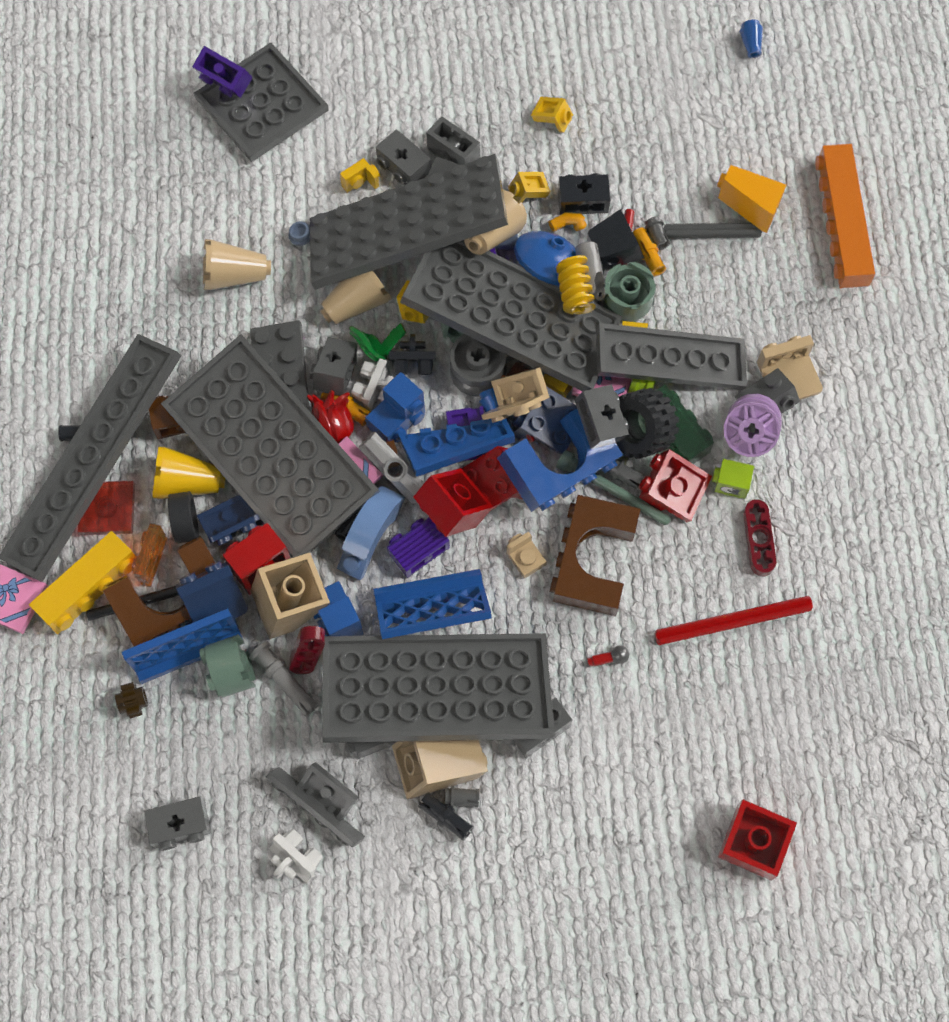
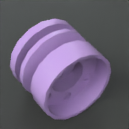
[724,394,782,457]

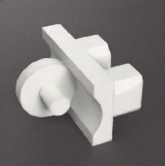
[351,358,394,411]
[270,829,323,884]

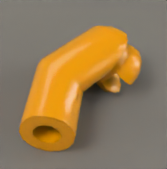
[548,212,587,232]

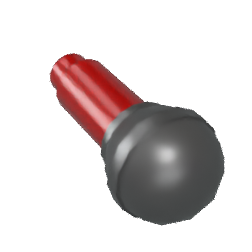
[587,645,629,666]

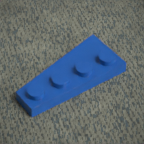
[397,419,515,477]

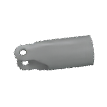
[575,242,606,301]

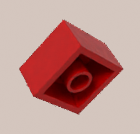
[413,468,493,537]
[223,523,291,595]
[718,799,797,881]

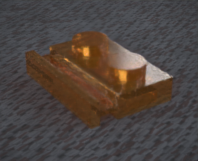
[132,523,168,587]

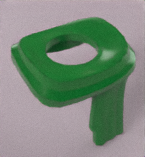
[349,323,407,362]

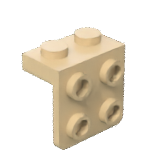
[757,335,823,400]
[481,367,549,423]

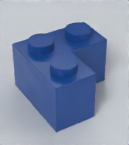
[365,372,425,443]
[313,581,364,636]

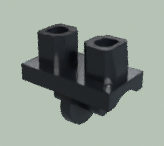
[389,334,436,375]

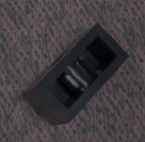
[558,173,610,215]

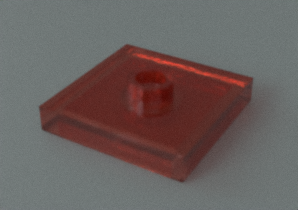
[78,481,135,535]

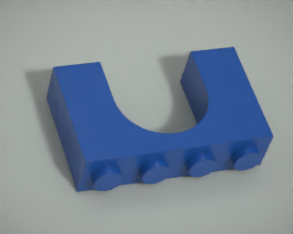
[497,409,623,512]

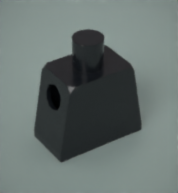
[588,209,644,270]

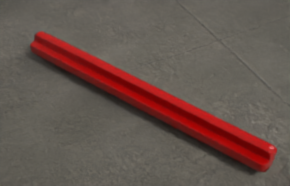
[655,596,813,645]

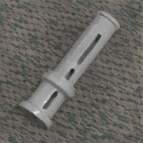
[249,641,318,716]

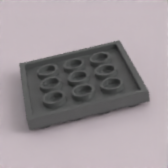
[194,42,329,163]

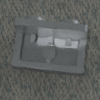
[735,368,800,427]

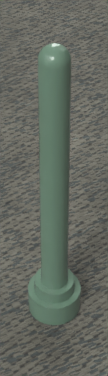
[556,449,671,525]

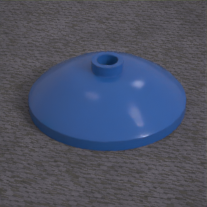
[514,231,576,286]

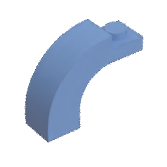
[337,486,405,580]

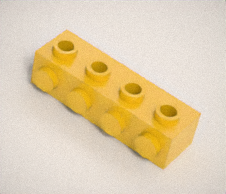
[28,530,139,635]

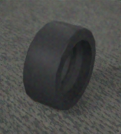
[168,491,199,544]

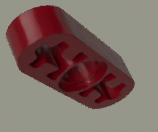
[743,499,777,577]
[289,626,325,675]

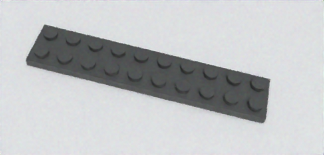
[0,334,181,582]

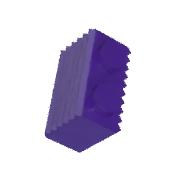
[387,517,450,578]

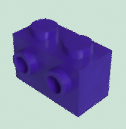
[192,46,253,98]

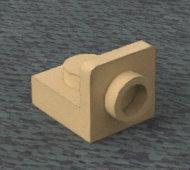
[506,532,547,579]

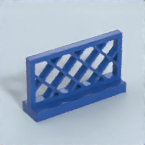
[373,569,492,639]
[122,609,244,684]

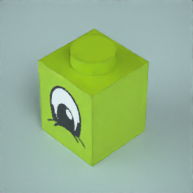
[712,459,754,499]

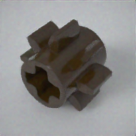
[115,682,148,719]

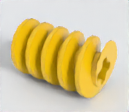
[556,255,596,315]

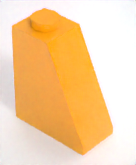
[717,165,786,233]

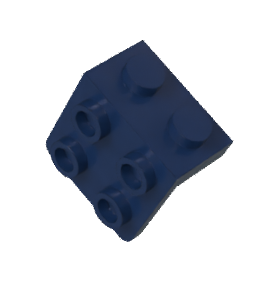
[512,386,577,454]
[197,494,260,546]
[176,561,248,622]

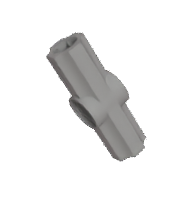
[358,432,424,505]

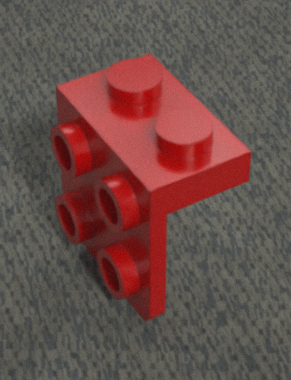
[462,446,523,510]

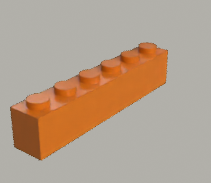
[815,144,875,288]

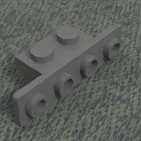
[266,762,365,847]

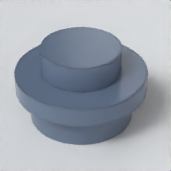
[288,221,310,246]

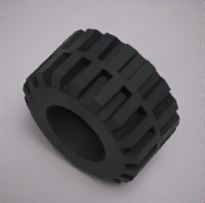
[616,388,679,459]

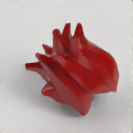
[307,391,354,444]

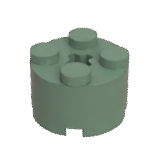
[603,262,656,322]
[200,634,256,698]

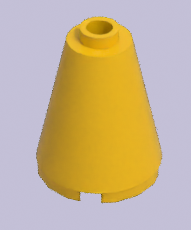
[152,447,225,499]

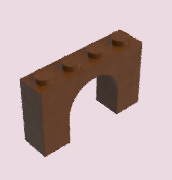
[549,495,640,616]
[102,535,215,647]

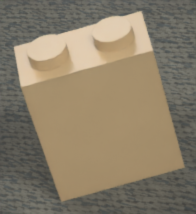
[250,553,330,639]
[392,740,488,799]

